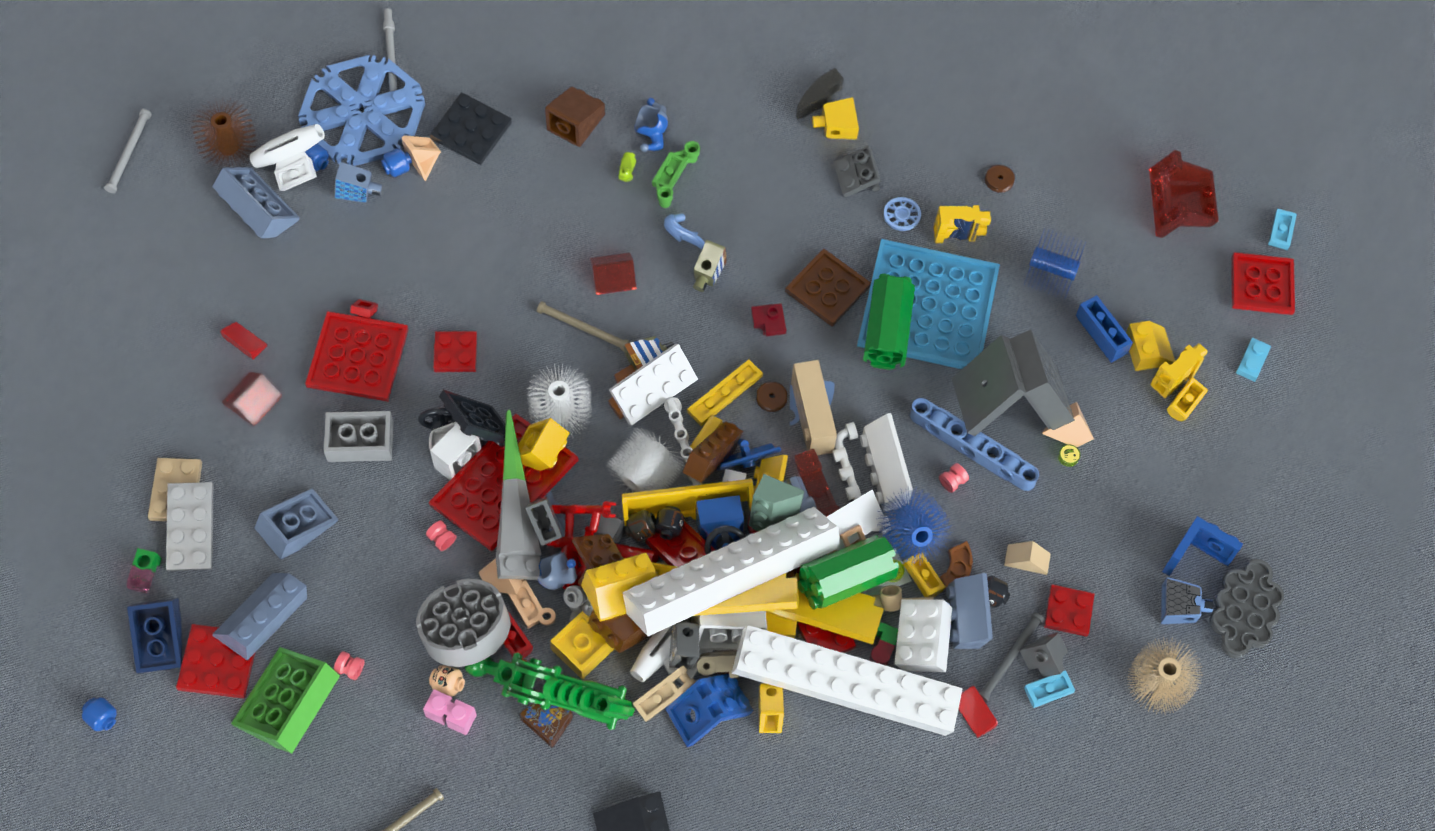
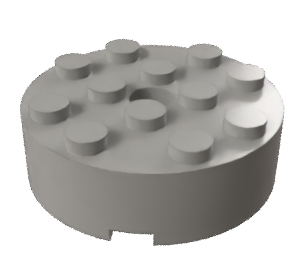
[416,579,511,667]

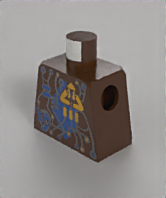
[520,703,573,748]

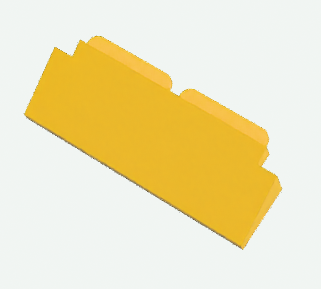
[622,479,753,526]
[693,573,799,616]
[767,573,884,645]

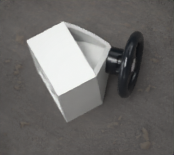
[418,407,481,480]

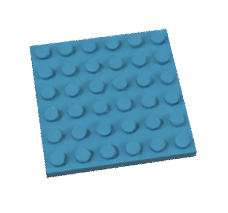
[857,239,1000,369]

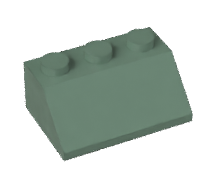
[748,474,804,531]

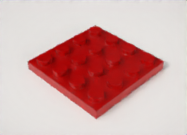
[305,311,409,402]

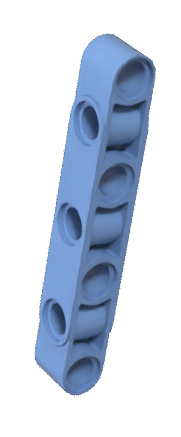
[910,398,1039,491]

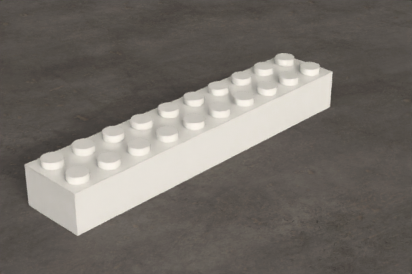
[623,507,840,636]
[732,625,963,736]

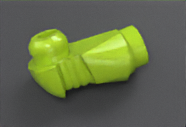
[618,152,637,182]

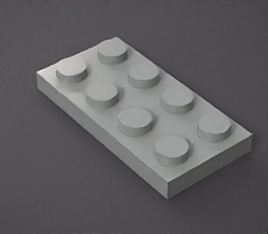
[166,482,213,571]

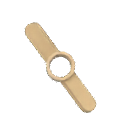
[869,585,933,611]

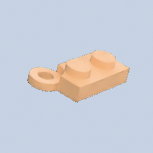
[507,580,556,629]

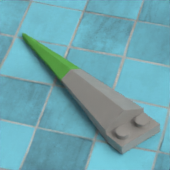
[496,410,542,580]

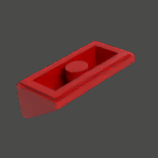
[220,322,268,360]
[958,686,998,738]

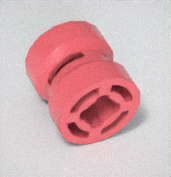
[939,463,969,493]
[426,520,456,551]
[334,651,364,680]

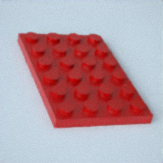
[428,414,579,551]

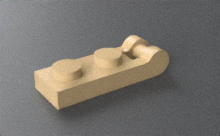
[633,665,695,722]

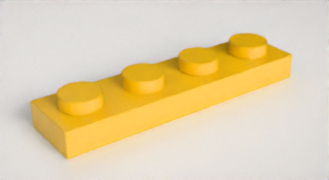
[687,359,763,426]

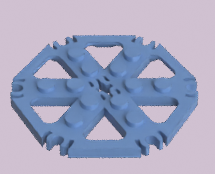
[298,55,425,166]

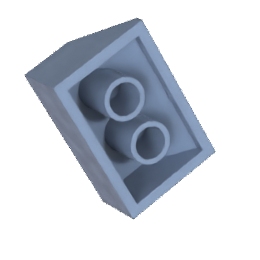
[946,573,993,649]

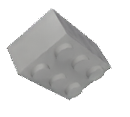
[324,411,394,462]

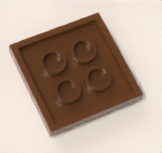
[785,248,871,327]

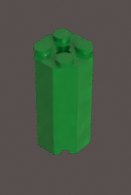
[863,273,915,370]
[797,535,899,610]

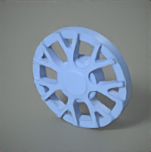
[883,197,921,231]

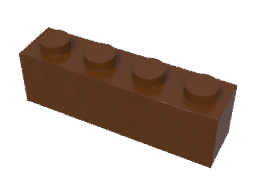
[683,421,744,483]

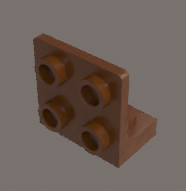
[572,534,624,589]

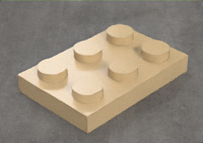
[148,458,202,521]

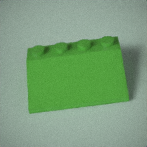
[231,647,340,754]

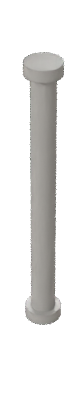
[104,109,152,193]

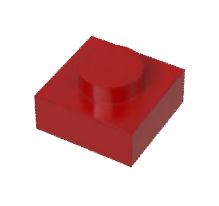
[350,299,378,318]

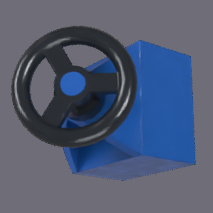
[696,495,746,555]

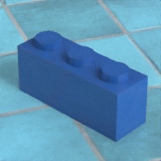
[1076,295,1133,363]

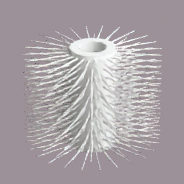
[527,363,592,437]
[607,428,685,493]

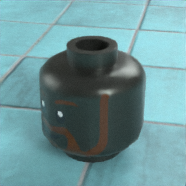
[624,510,656,542]

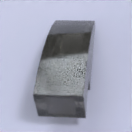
[796,68,844,120]

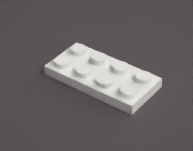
[609,344,698,425]

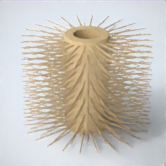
[1126,637,1202,715]

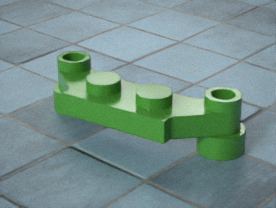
[652,141,700,208]

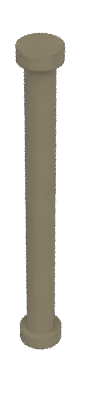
[537,301,630,351]
[383,788,444,831]

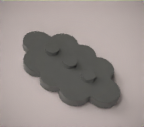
[1210,559,1284,659]

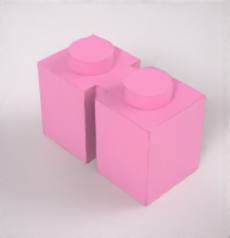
[423,689,477,735]

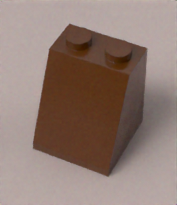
[545,86,605,148]
[588,610,651,653]

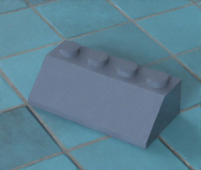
[212,167,300,238]
[213,573,307,660]

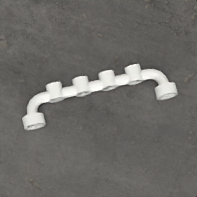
[664,397,702,485]
[832,422,892,534]

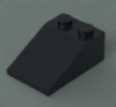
[593,791,670,831]

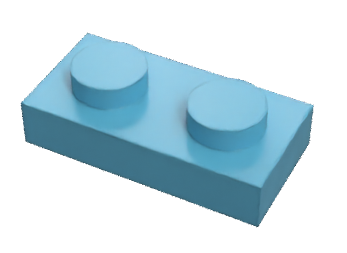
[1268,208,1297,250]
[1236,338,1271,382]
[1024,670,1075,708]

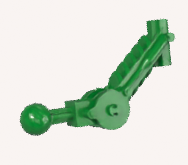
[464,653,635,730]

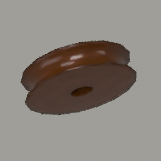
[985,165,1015,193]
[756,381,787,412]

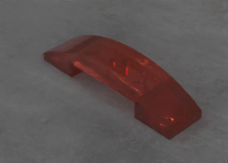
[794,448,840,517]

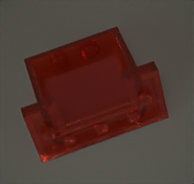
[1149,150,1219,238]

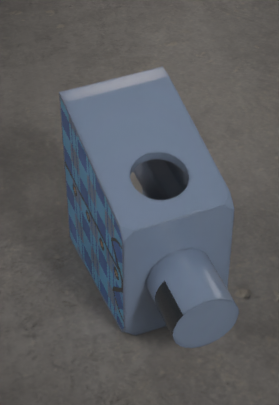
[335,162,382,203]

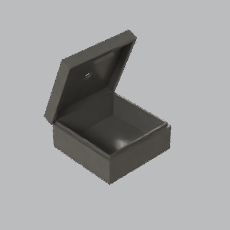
[952,329,1075,436]

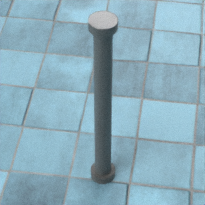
[978,612,1044,703]

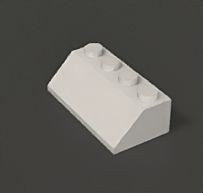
[860,413,913,511]

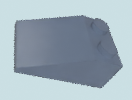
[255,489,338,560]

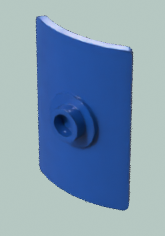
[717,439,781,471]

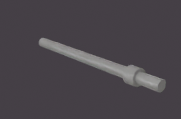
[383,9,397,92]

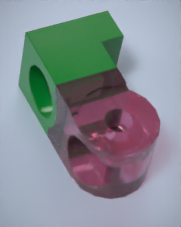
[127,548,162,593]

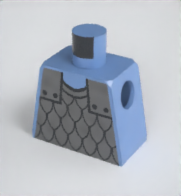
[1161,577,1213,624]

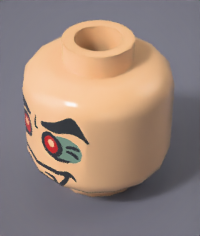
[429,665,465,697]

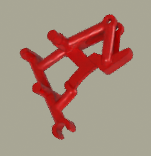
[546,501,616,590]

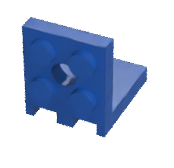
[1162,516,1243,576]
[665,674,754,747]

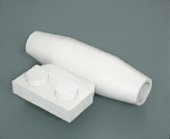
[250,124,324,191]
[630,616,713,685]

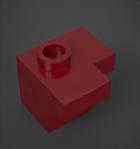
[751,303,787,336]

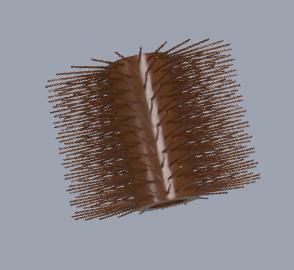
[190,98,257,170]

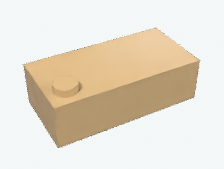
[791,360,837,457]

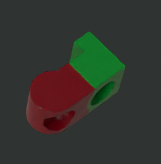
[870,622,898,666]

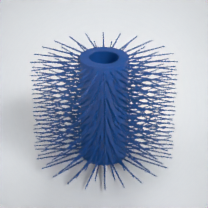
[1024,228,1086,298]
[877,486,953,563]

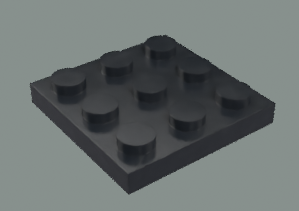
[430,92,512,165]
[439,390,518,447]

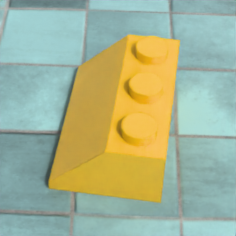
[581,553,657,622]

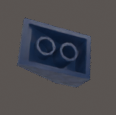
[127,598,182,674]

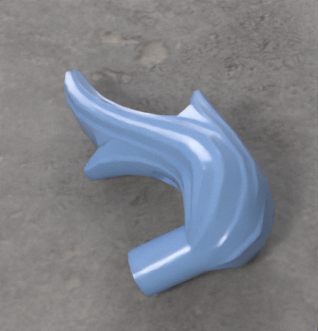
[664,213,705,250]

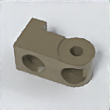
[696,651,739,678]

